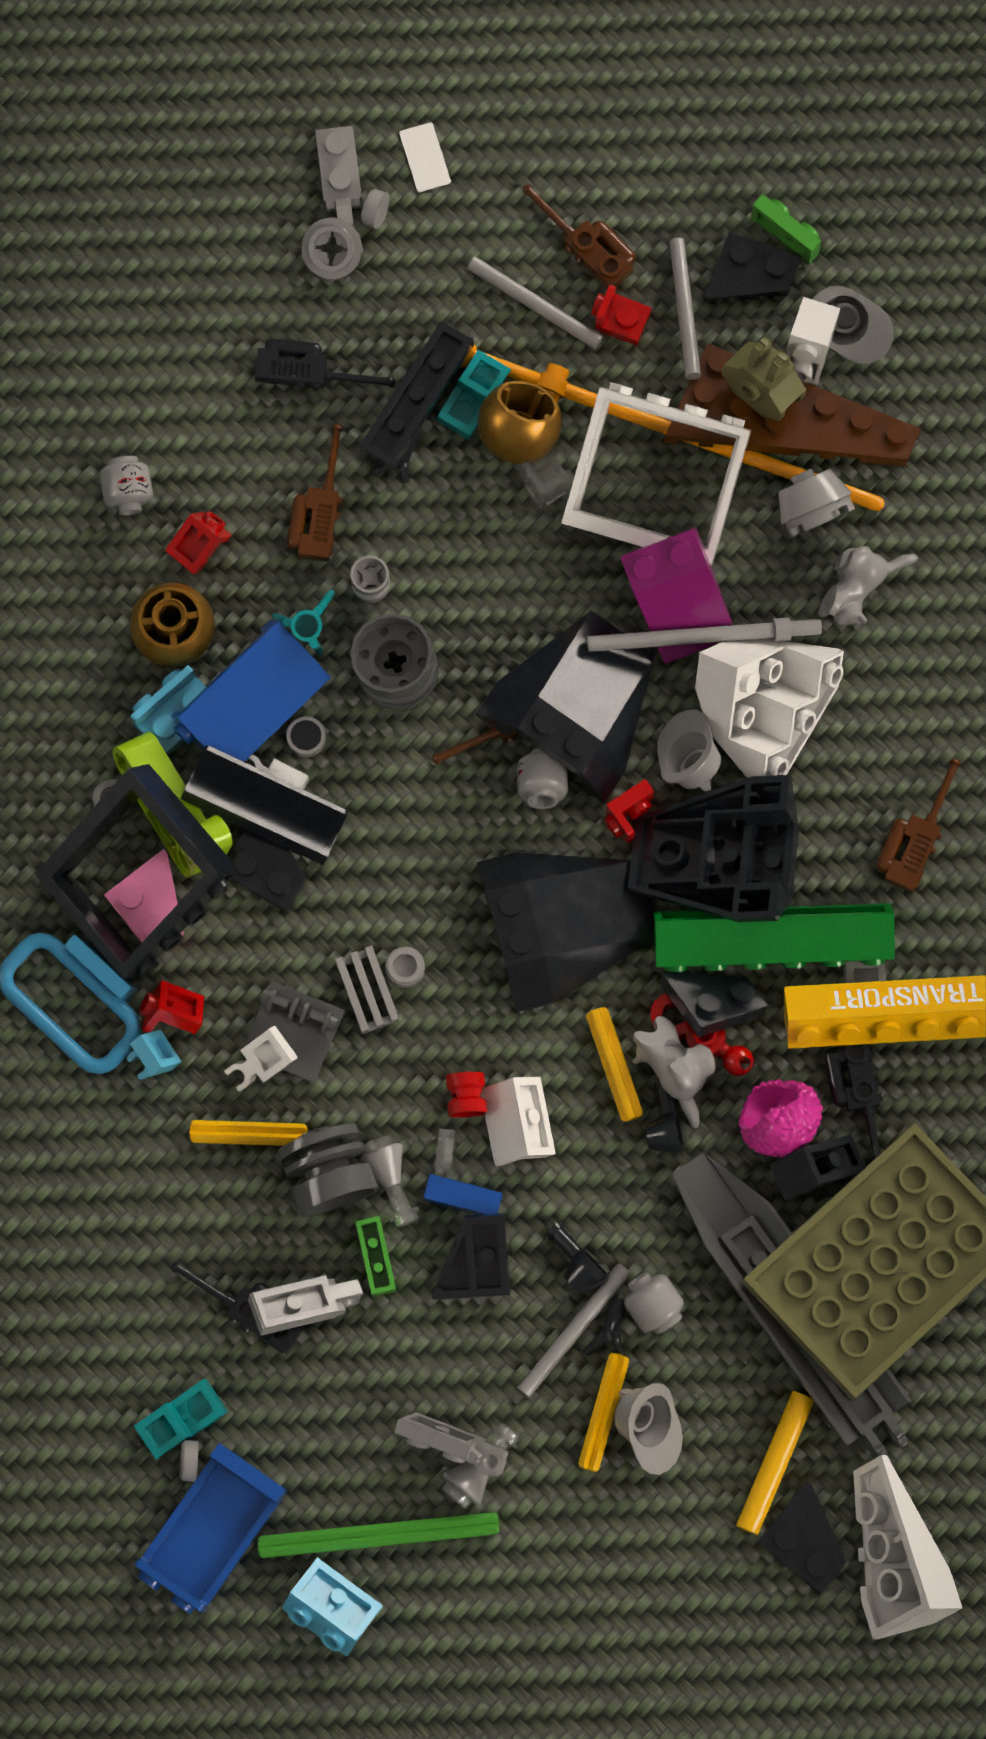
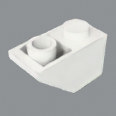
[786,297,840,385]

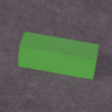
[355,1216,397,1297]

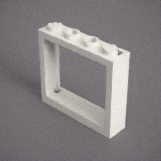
[561,382,751,566]

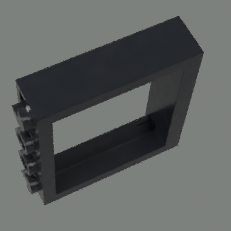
[35,764,239,980]

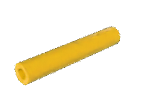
[736,1391,814,1536]

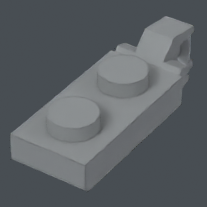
[315,126,362,227]
[248,1275,363,1336]
[394,1412,509,1477]

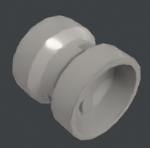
[350,555,390,603]

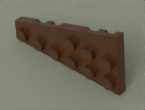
[664,343,921,467]

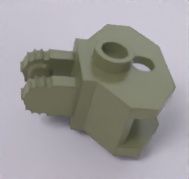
[721,337,806,421]

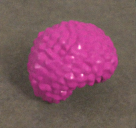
[739,1079,823,1158]

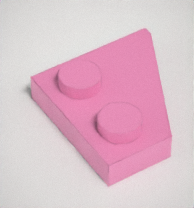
[104,849,184,943]

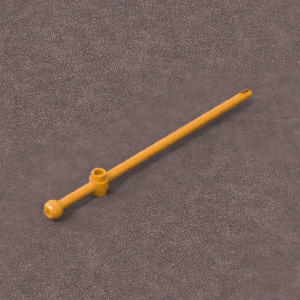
[460,344,885,511]

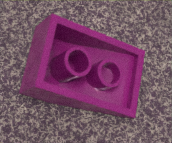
[620,527,733,664]

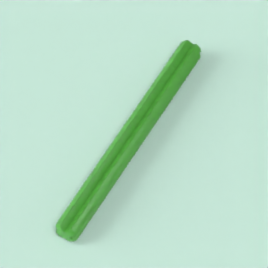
[257,1512,500,1558]

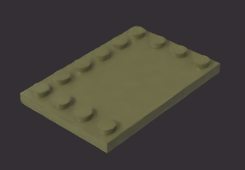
[741,1123,986,1401]

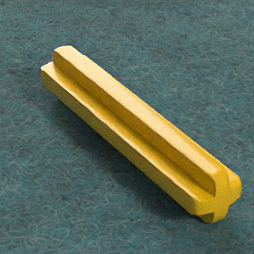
[586,1007,643,1122]
[189,1120,308,1146]
[578,1353,629,1472]

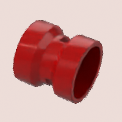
[445,1072,487,1118]

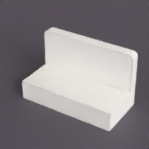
[481,1077,556,1166]

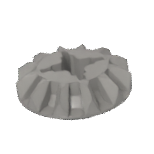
[302,217,363,279]

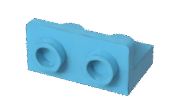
[130,665,206,756]
[282,1557,383,1656]

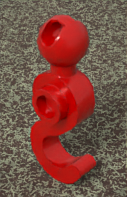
[650,993,754,1076]

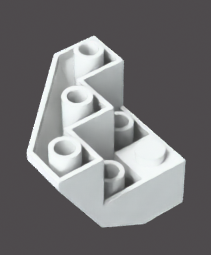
[695,638,844,778]

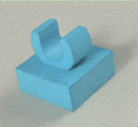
[126,1030,182,1080]

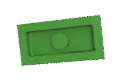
[751,194,822,265]

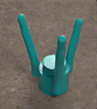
[271,590,335,655]

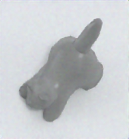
[818,546,918,625]
[632,1016,716,1128]

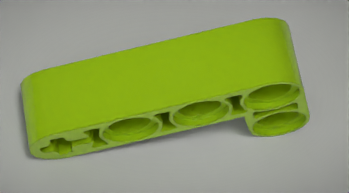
[112,731,232,878]

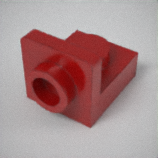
[591,285,652,346]
[164,511,232,574]
[604,779,654,844]
[139,980,204,1034]

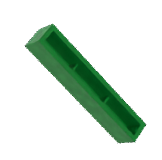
[653,903,895,972]

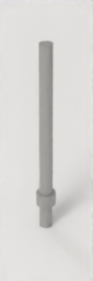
[587,617,822,652]

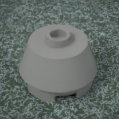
[778,468,855,537]

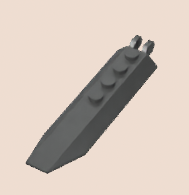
[671,1152,911,1459]

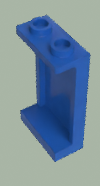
[170,620,331,762]
[134,1443,287,1615]

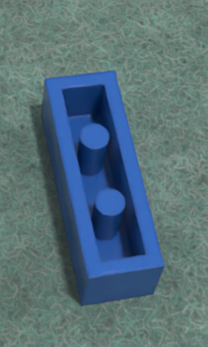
[423,1174,503,1215]

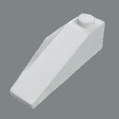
[853,1455,962,1639]

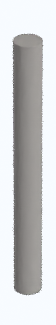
[669,238,701,380]
[467,256,603,349]
[517,1263,631,1398]

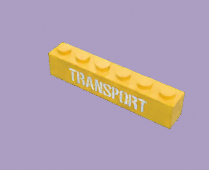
[783,975,986,1048]

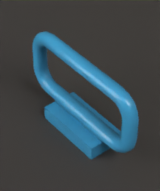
[0,932,142,1074]

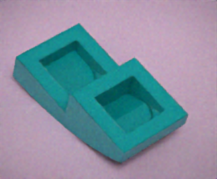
[436,349,511,440]
[134,1379,228,1460]

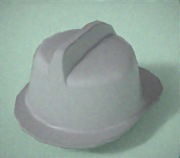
[812,286,894,364]
[657,710,721,791]
[615,1383,683,1475]

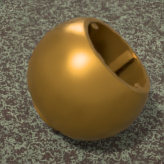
[477,381,562,464]
[130,582,215,668]

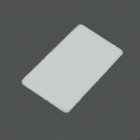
[399,122,451,192]

